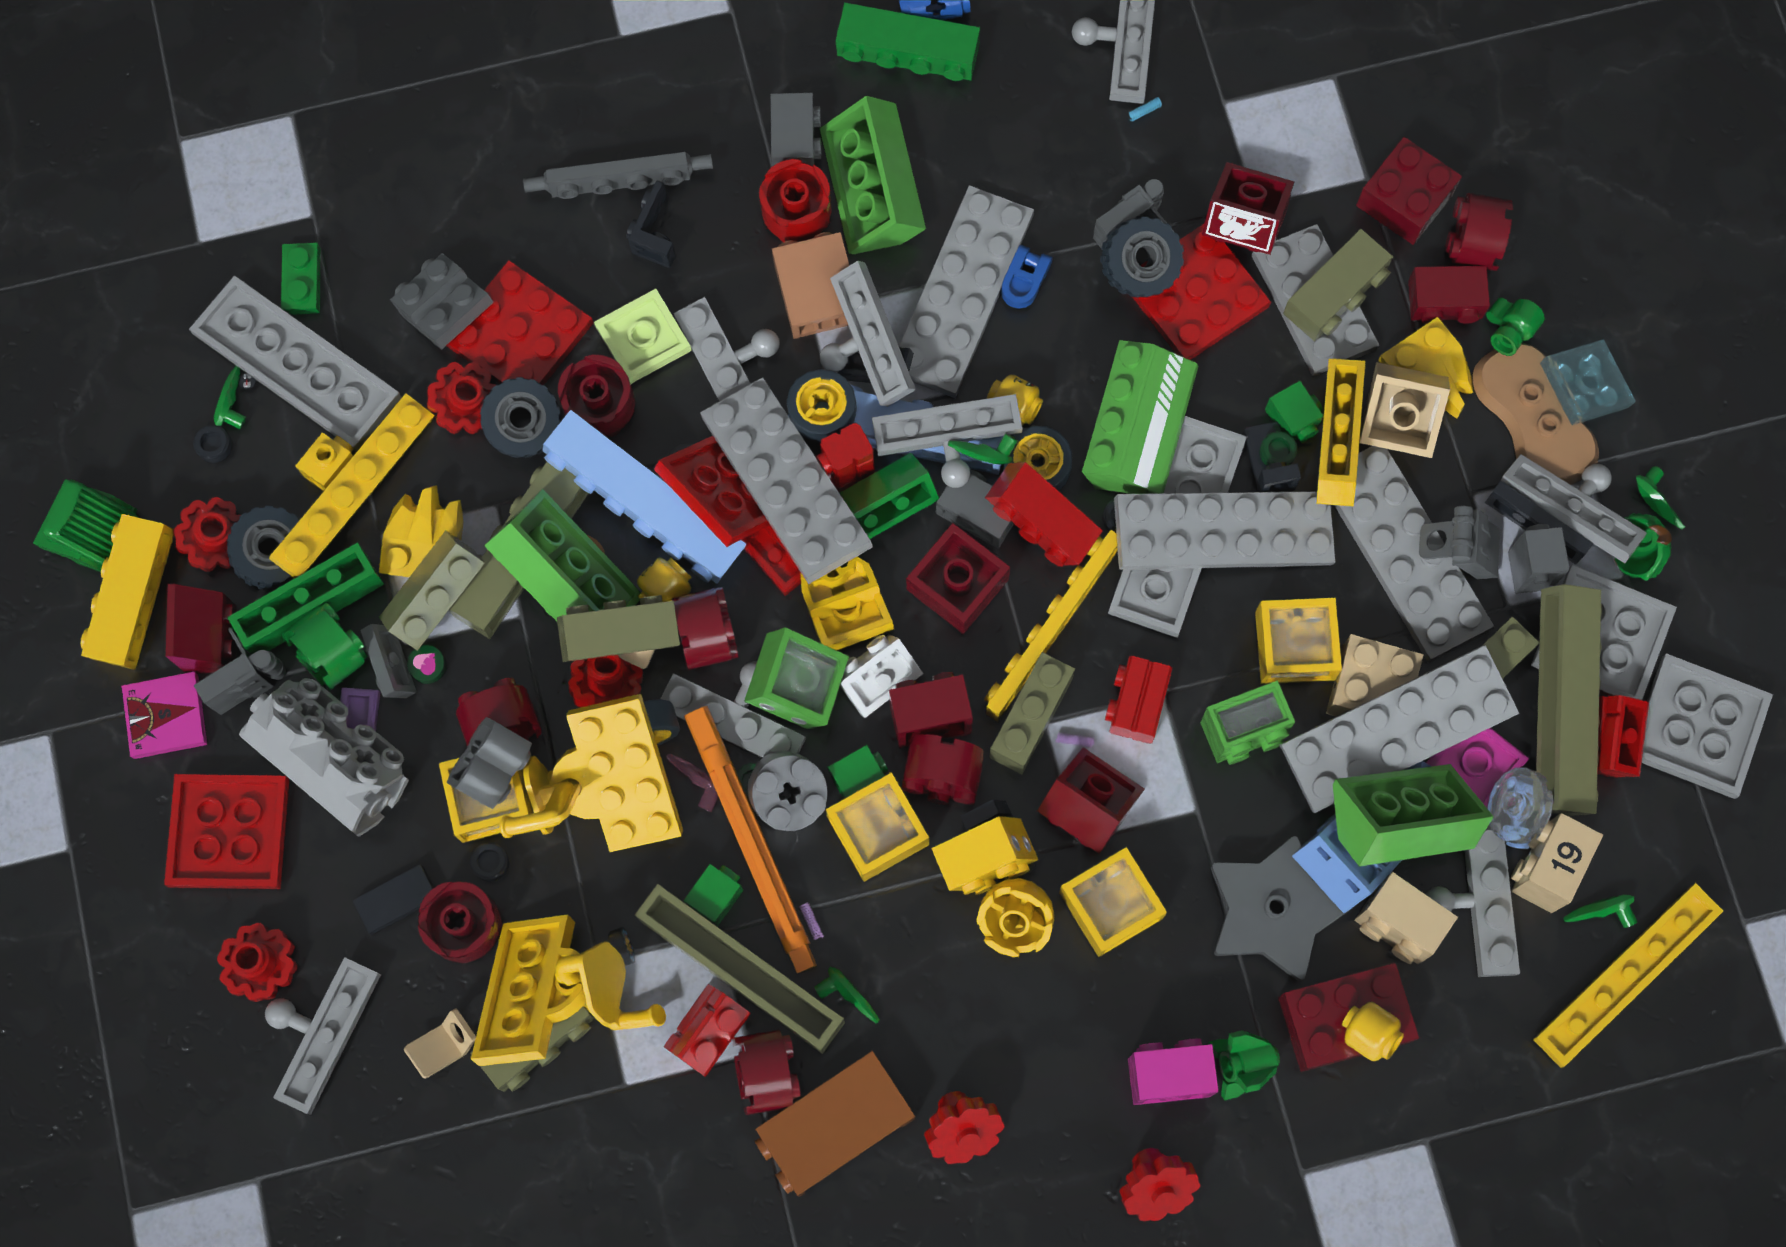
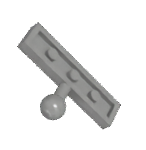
[1072,0,1155,104]
[820,261,916,407]
[673,297,780,401]
[872,394,1022,488]
[1501,454,1647,563]
[661,661,806,758]
[1425,823,1520,977]
[265,957,381,1115]

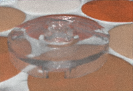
[1487,768,1553,844]

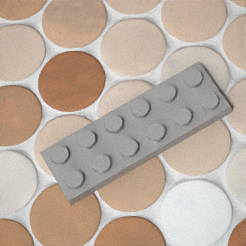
[899,185,1034,398]
[189,276,402,452]
[700,377,872,584]
[1108,416,1247,638]
[1318,446,1494,663]
[1114,492,1335,569]
[1279,645,1519,813]

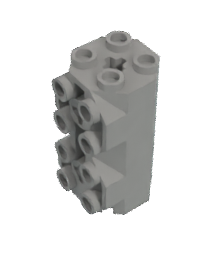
[239,678,409,837]

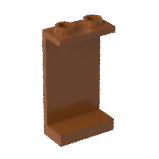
[754,1051,915,1197]

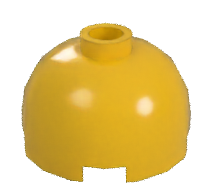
[977,878,1054,957]

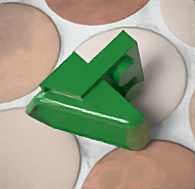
[33,479,138,572]

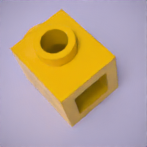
[296,432,354,491]

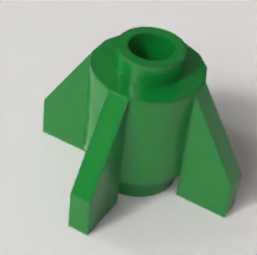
[1208,1030,1280,1100]

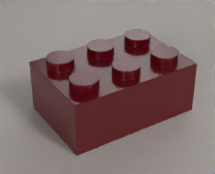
[1278,963,1419,1072]

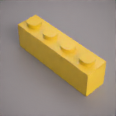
[1316,359,1365,506]
[81,514,174,670]

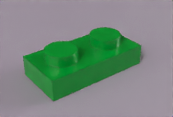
[281,243,321,315]

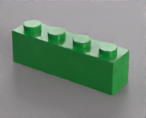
[836,3,980,81]
[839,453,939,539]
[227,542,384,654]

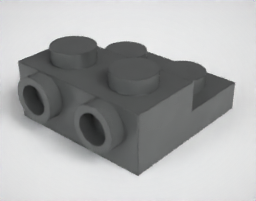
[390,253,493,350]

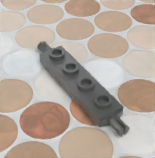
[523,152,713,199]

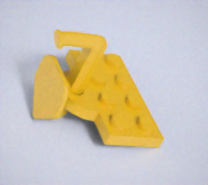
[500,694,683,852]
[471,914,666,1066]

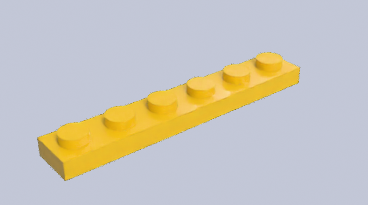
[269,393,435,578]
[984,530,1118,722]
[1533,883,1723,1068]

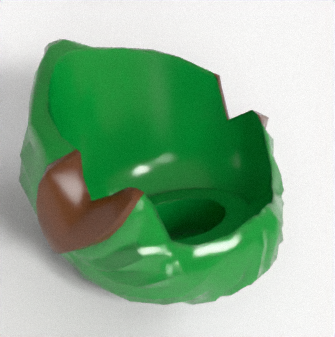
[1614,513,1672,581]

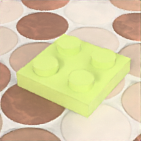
[594,289,692,384]

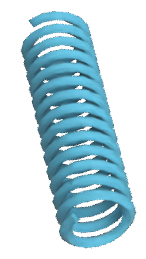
[1129,97,1162,121]

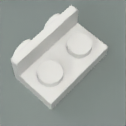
[840,635,923,718]

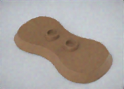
[1472,343,1599,485]

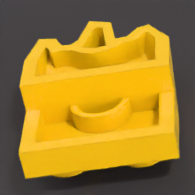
[1378,317,1473,419]
[379,485,464,577]
[800,556,894,651]

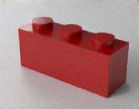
[985,462,1103,567]

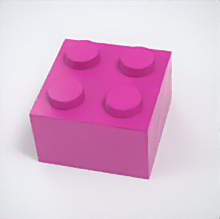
[1128,1039,1218,1105]

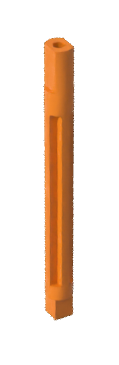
[684,706,817,973]

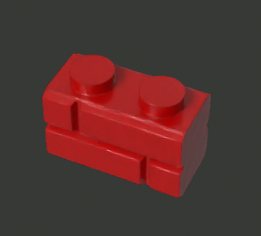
[816,423,875,492]
[1105,656,1173,744]
[1597,695,1649,778]
[663,984,751,1077]

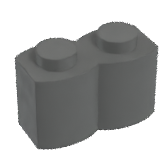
[447,717,532,809]

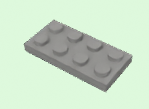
[1252,224,1379,376]

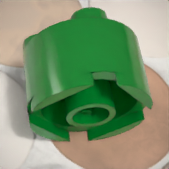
[282,603,367,691]

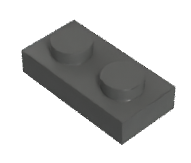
[360,624,417,698]

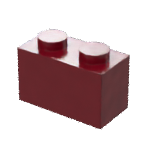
[1408,266,1490,324]

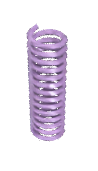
[1055,732,1094,748]
[799,902,824,940]

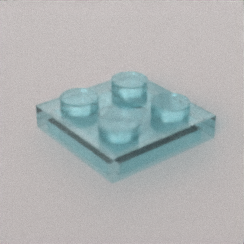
[1540,339,1636,425]

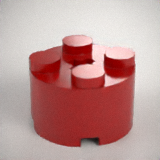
[759,159,832,242]

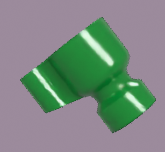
[1486,298,1545,356]

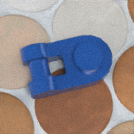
[1001,244,1053,309]

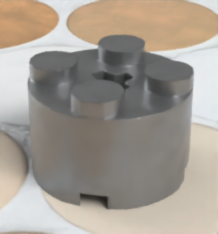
[747,751,827,831]

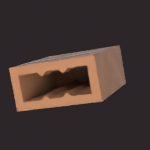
[772,232,850,339]

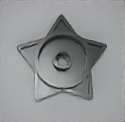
[1211,836,1349,981]

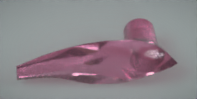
[666,754,718,812]

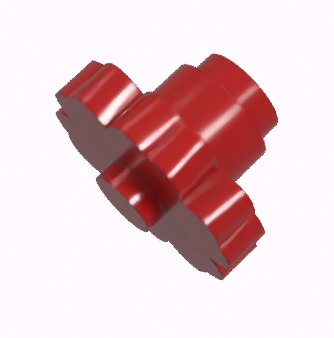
[427,362,496,434]
[174,497,241,572]
[568,655,643,707]
[217,923,297,1002]
[924,1091,1004,1164]
[1119,1148,1200,1221]

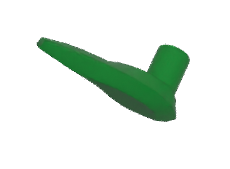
[214,366,246,429]
[948,433,1018,465]
[1636,466,1685,530]
[1564,895,1638,928]
[814,967,880,1023]

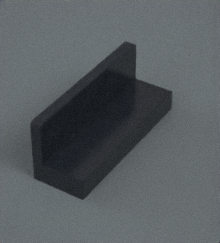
[1485,481,1593,565]

